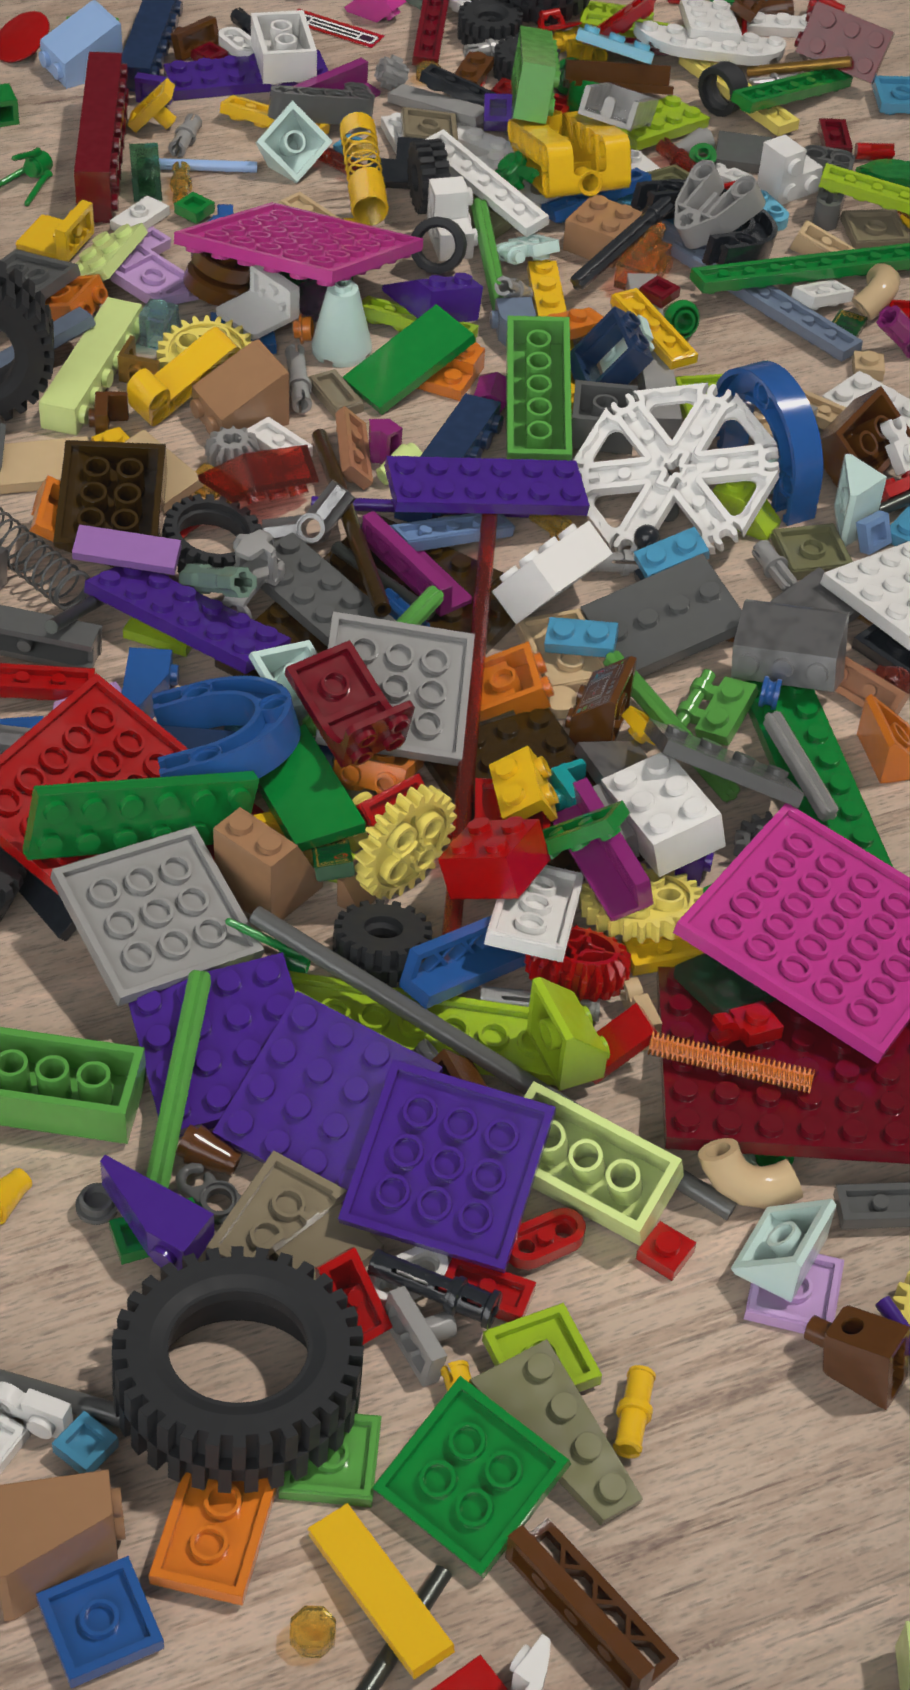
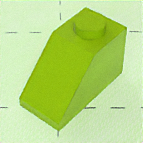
[713,481,781,540]

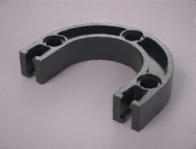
[630,179,778,266]

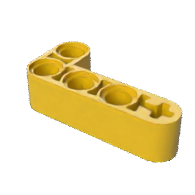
[127,327,241,426]

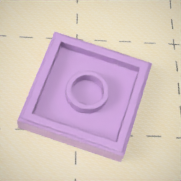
[744,1254,844,1334]

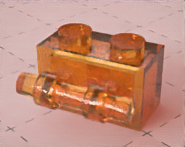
[614,222,674,291]

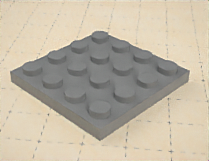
[315,611,475,766]
[50,826,264,1006]

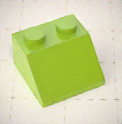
[526,977,610,1091]

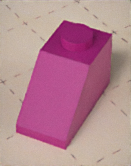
[344,0,407,23]

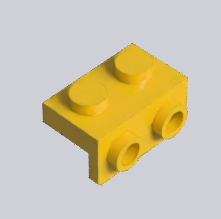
[489,746,559,822]

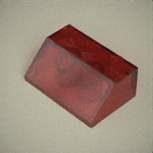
[197,445,319,505]

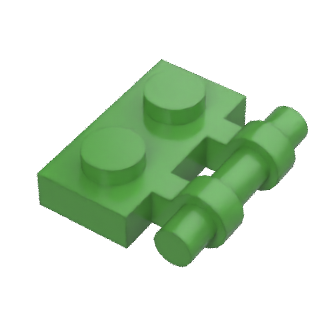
[676,669,758,746]

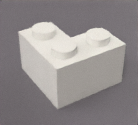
[757,134,823,205]
[427,176,478,261]

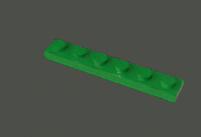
[730,69,853,113]

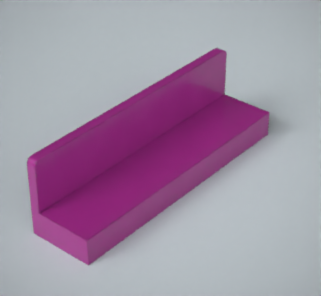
[294,58,381,97]
[362,511,472,617]
[552,777,654,921]

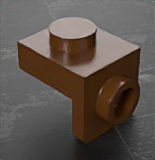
[89,391,129,435]

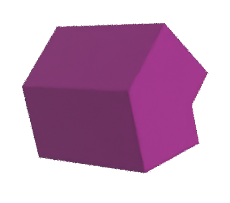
[474,372,506,413]
[368,419,403,464]

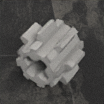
[374,54,409,91]

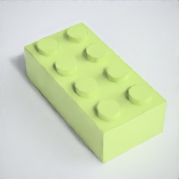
[524,1081,684,1246]

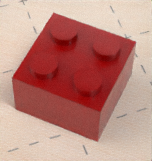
[438,816,551,899]

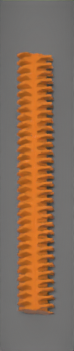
[648,1031,815,1094]

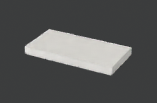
[484,865,584,963]

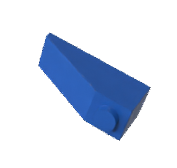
[122,647,179,719]

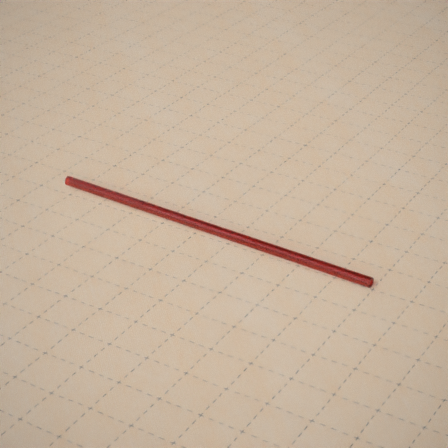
[442,514,498,935]

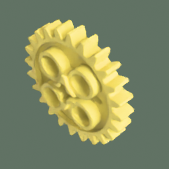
[156,315,252,370]
[354,784,457,899]
[580,863,703,944]

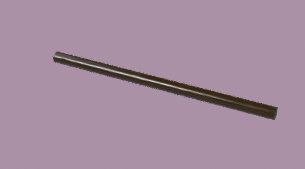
[312,429,391,617]

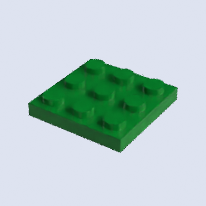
[372,1376,571,1579]

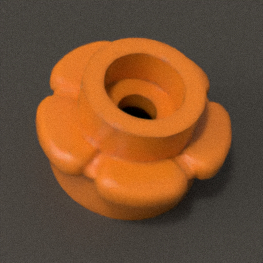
[293,314,314,344]

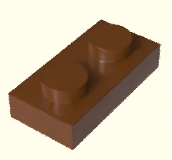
[454,51,494,86]

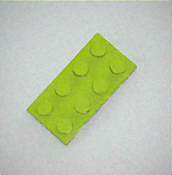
[613,95,710,150]

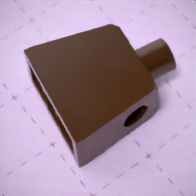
[804,1305,910,1411]

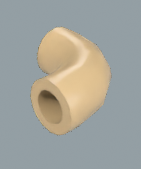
[852,263,900,321]
[698,1138,803,1209]

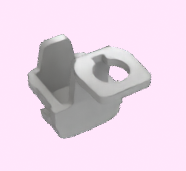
[221,529,285,619]

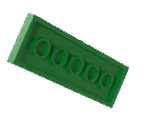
[22,771,259,860]

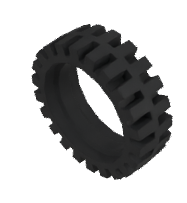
[161,494,262,573]

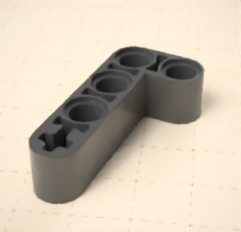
[268,82,375,125]
[804,145,855,231]

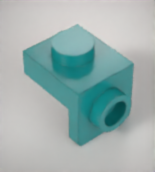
[549,759,587,811]

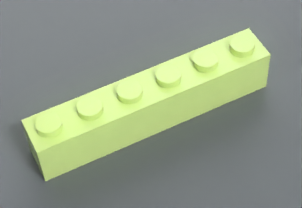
[39,297,147,436]

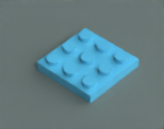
[575,24,654,65]

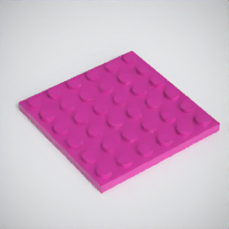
[174,202,424,286]
[673,803,910,1063]

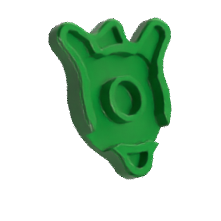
[855,159,910,188]

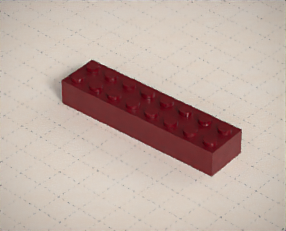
[74,52,129,223]

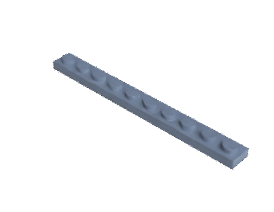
[642,220,863,362]

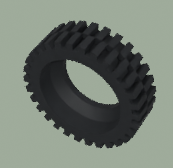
[0,261,54,421]
[112,1246,364,1493]

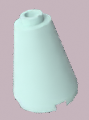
[311,280,372,368]

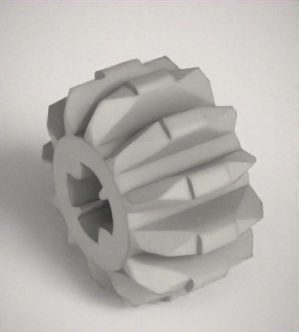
[205,425,260,477]

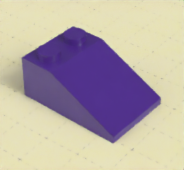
[382,273,483,323]

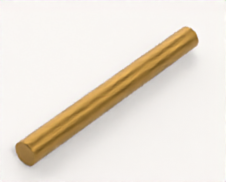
[747,56,852,77]

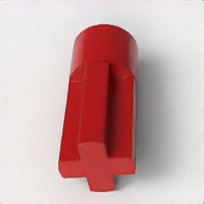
[854,143,895,160]

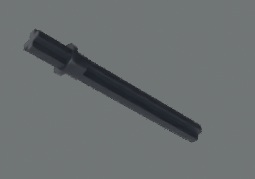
[570,196,675,290]

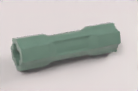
[179,563,257,598]

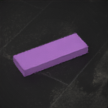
[72,524,182,575]

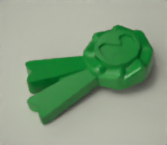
[495,151,540,191]

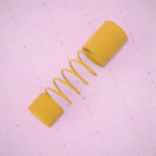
[340,112,389,226]

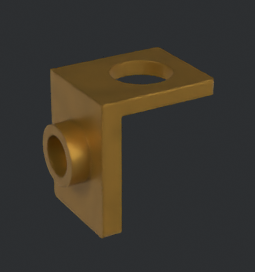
[117,335,160,383]

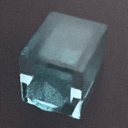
[139,298,180,350]

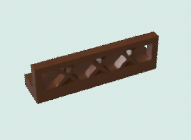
[563,59,674,95]
[505,1518,679,1690]

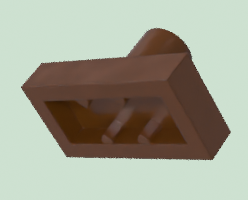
[730,0,766,29]
[170,16,219,61]

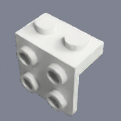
[216,265,300,340]

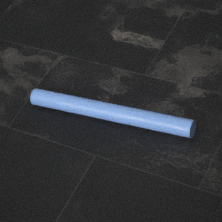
[145,158,257,173]

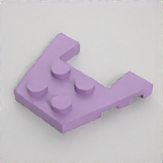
[111,226,199,309]

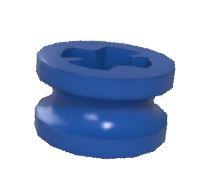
[758,676,783,710]

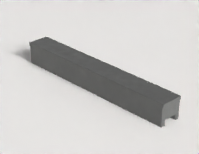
[0,605,103,668]

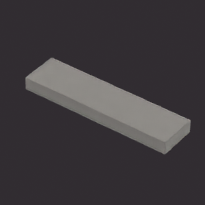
[387,84,484,127]

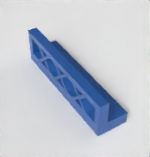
[399,915,526,1009]

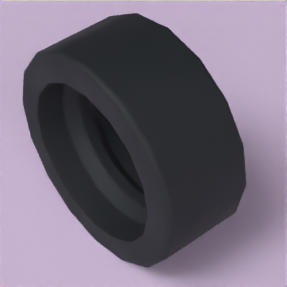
[698,61,748,117]
[411,217,467,274]

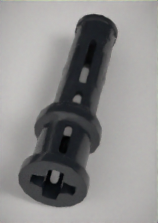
[367,1249,503,1330]

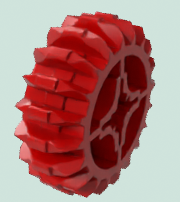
[524,924,631,1002]

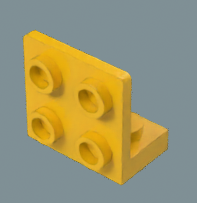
[16,200,94,262]

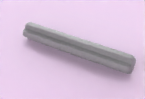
[763,711,838,822]

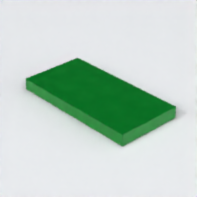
[343,304,476,415]
[257,724,366,852]

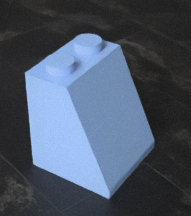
[38,0,123,89]

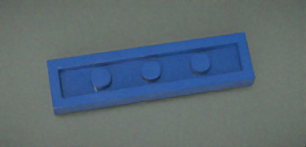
[541,167,652,223]

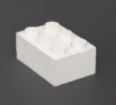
[251,10,317,85]
[492,521,613,625]
[601,752,726,877]

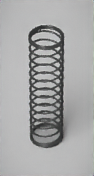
[0,507,90,611]

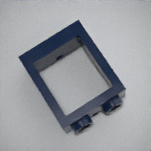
[570,306,654,385]

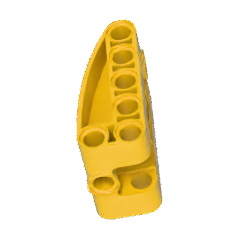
[507,110,631,198]

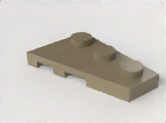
[205,1150,347,1258]

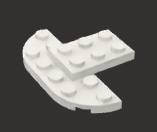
[633,0,786,66]

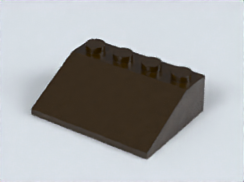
[53,440,167,567]

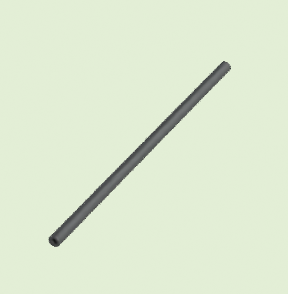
[249,906,737,1221]

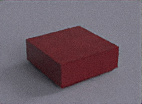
[191,41,228,61]
[639,275,681,309]

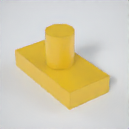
[128,78,176,133]

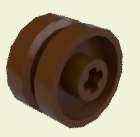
[183,252,250,306]

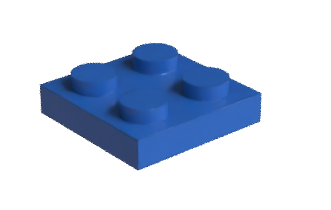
[36,1556,164,1688]

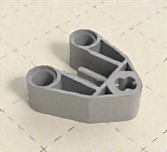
[674,160,766,249]

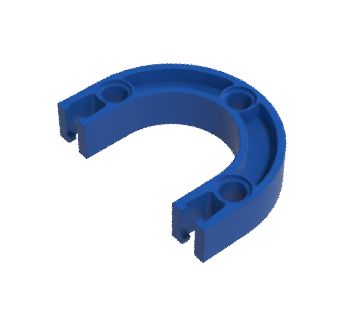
[715,361,823,526]
[152,676,301,778]

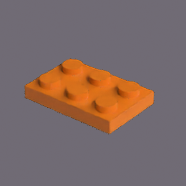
[149,1472,278,1606]

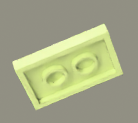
[75,223,148,281]

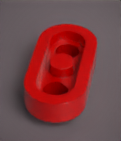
[509,1208,586,1270]

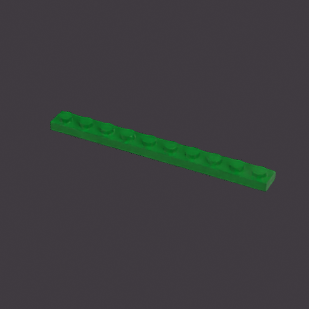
[689,243,910,294]

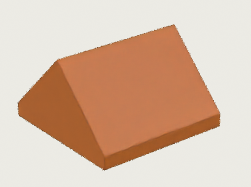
[857,694,910,784]

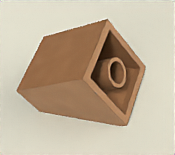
[190,339,289,435]
[213,807,323,920]
[0,1470,126,1622]

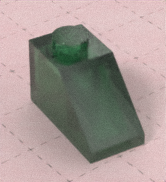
[129,143,162,203]

